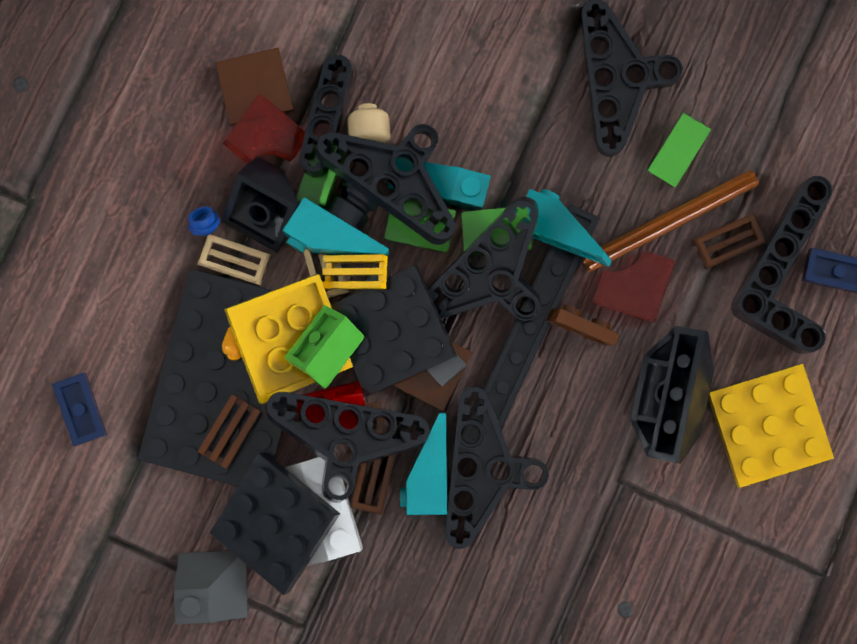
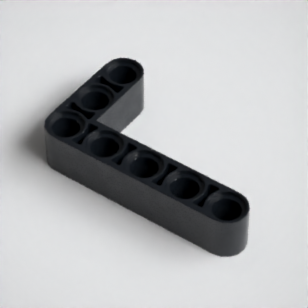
[731,176,832,354]

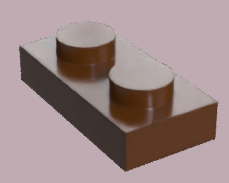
[546,305,620,346]

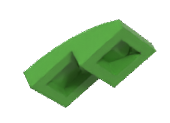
[648,112,711,187]

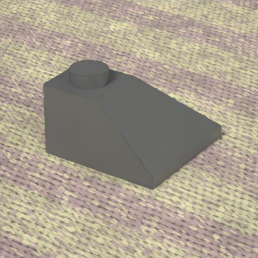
[174,550,248,625]

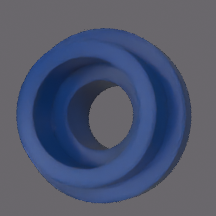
[188,206,220,236]

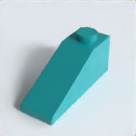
[388,158,491,211]
[526,189,612,267]
[283,197,390,256]
[400,413,447,515]

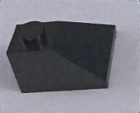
[221,155,299,253]

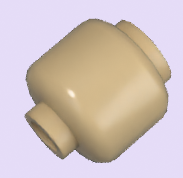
[347,103,391,144]

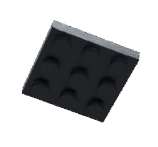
[331,265,457,397]
[210,452,341,595]

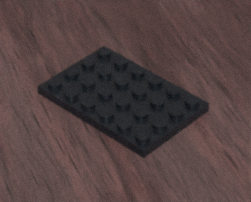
[137,269,293,486]

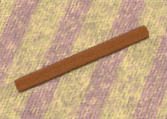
[581,170,759,272]

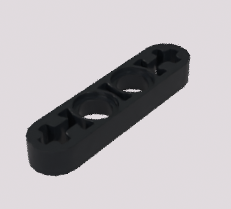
[299,55,353,177]

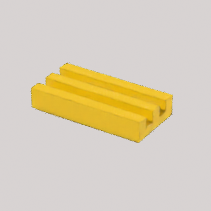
[322,254,388,289]

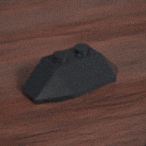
[630,326,714,464]

